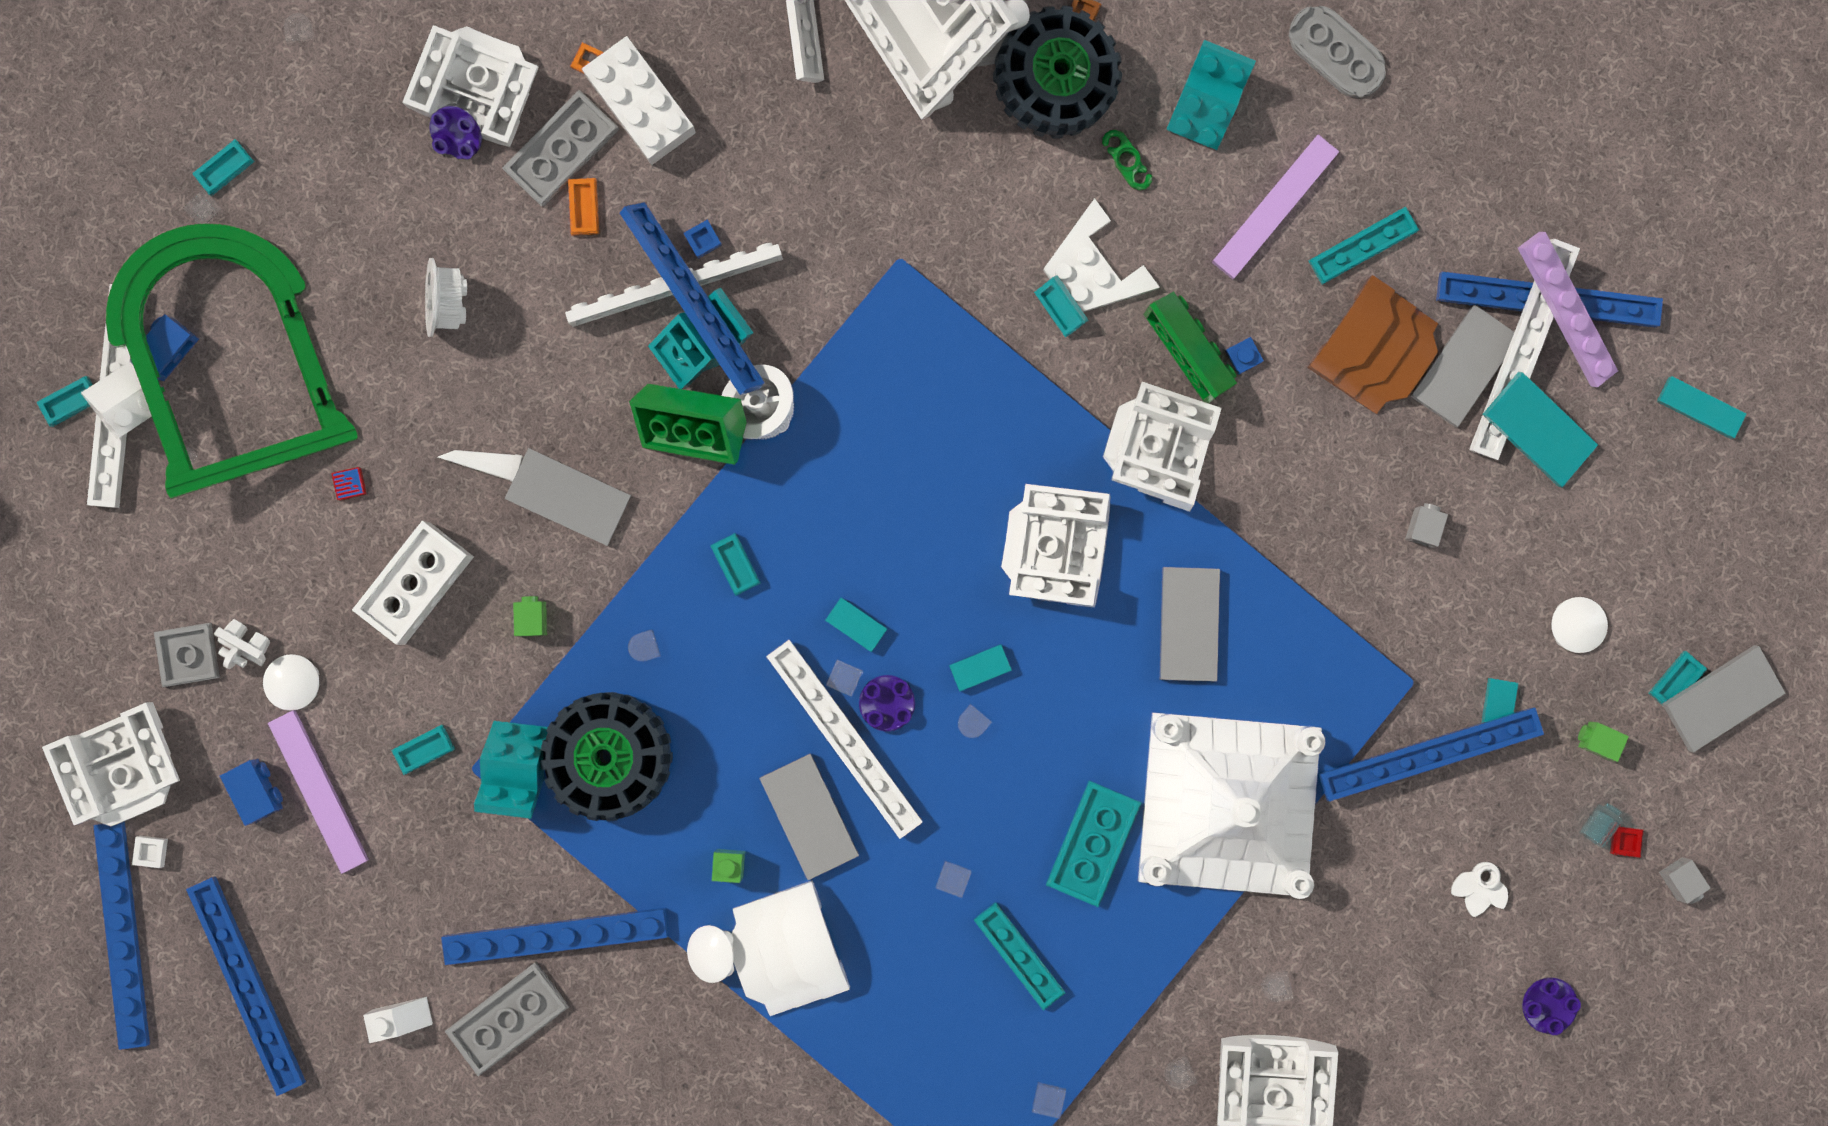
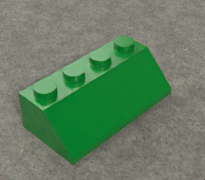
[1143,291,1237,403]
[629,384,747,465]

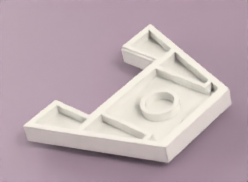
[1043,198,1160,312]

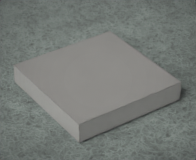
[154,623,220,687]

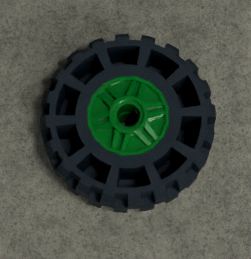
[993,6,1122,139]
[540,692,673,821]

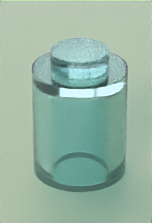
[1579,803,1623,848]

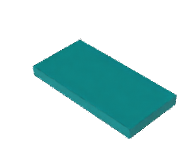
[1482,372,1598,487]
[1046,781,1141,907]

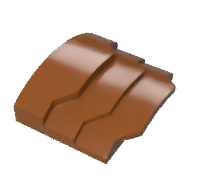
[1307,275,1438,414]

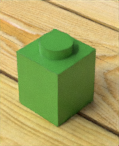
[513,596,547,636]
[1578,722,1629,762]
[712,849,745,883]

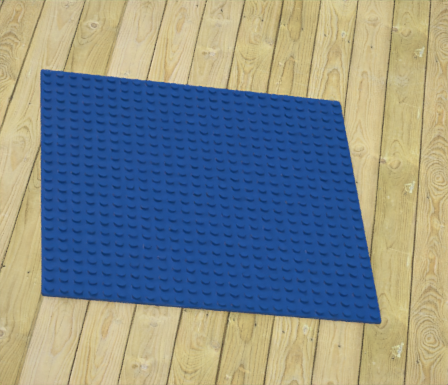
[472,259,1413,1126]

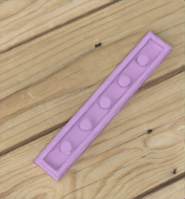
[1212,135,1339,279]
[268,710,369,874]

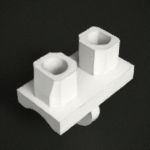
[214,619,270,669]

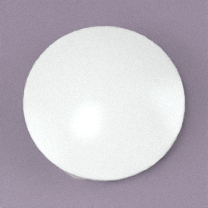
[1551,597,1608,653]
[263,655,319,710]
[687,925,734,983]

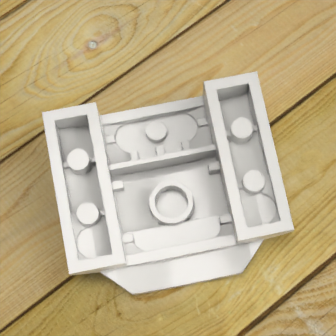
[402,25,539,147]
[1103,382,1221,511]
[1001,484,1111,608]
[42,702,180,826]
[731,880,850,1016]
[1217,1035,1338,1126]

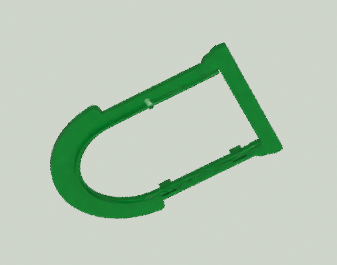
[106,224,358,499]

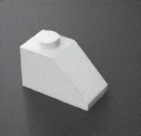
[363,997,433,1043]

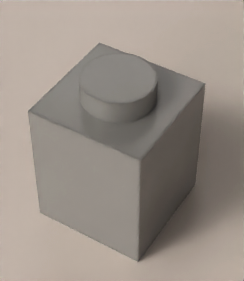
[1405,503,1448,548]
[1659,857,1711,904]

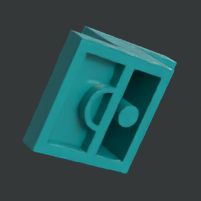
[1166,40,1256,150]
[648,288,754,389]
[474,721,548,819]

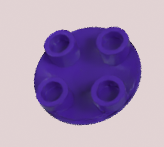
[429,106,482,159]
[859,675,915,731]
[1522,977,1581,1035]

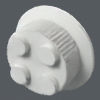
[425,258,467,337]
[721,365,794,439]

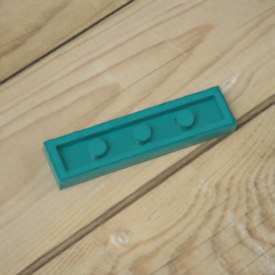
[1308,207,1419,285]
[974,902,1065,1010]

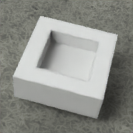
[132,836,168,868]

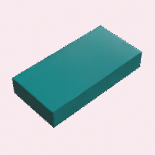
[192,139,255,196]
[1034,275,1089,338]
[37,376,93,427]
[710,533,761,596]
[825,598,887,652]
[949,644,1012,691]
[1648,651,1707,706]
[1481,678,1518,723]
[392,725,455,775]

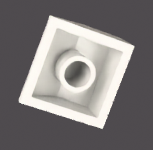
[81,362,152,439]

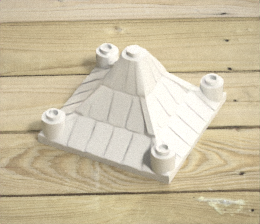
[845,0,1030,120]
[1138,713,1325,899]

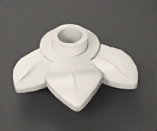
[1451,862,1508,917]

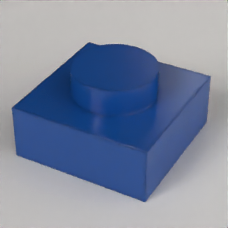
[684,219,722,259]
[1225,337,1264,375]

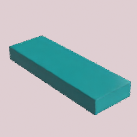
[1657,376,1746,439]

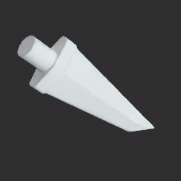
[438,450,523,482]

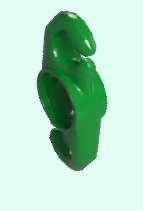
[1102,129,1153,191]

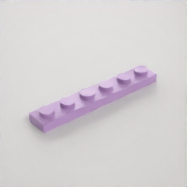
[1518,232,1618,387]

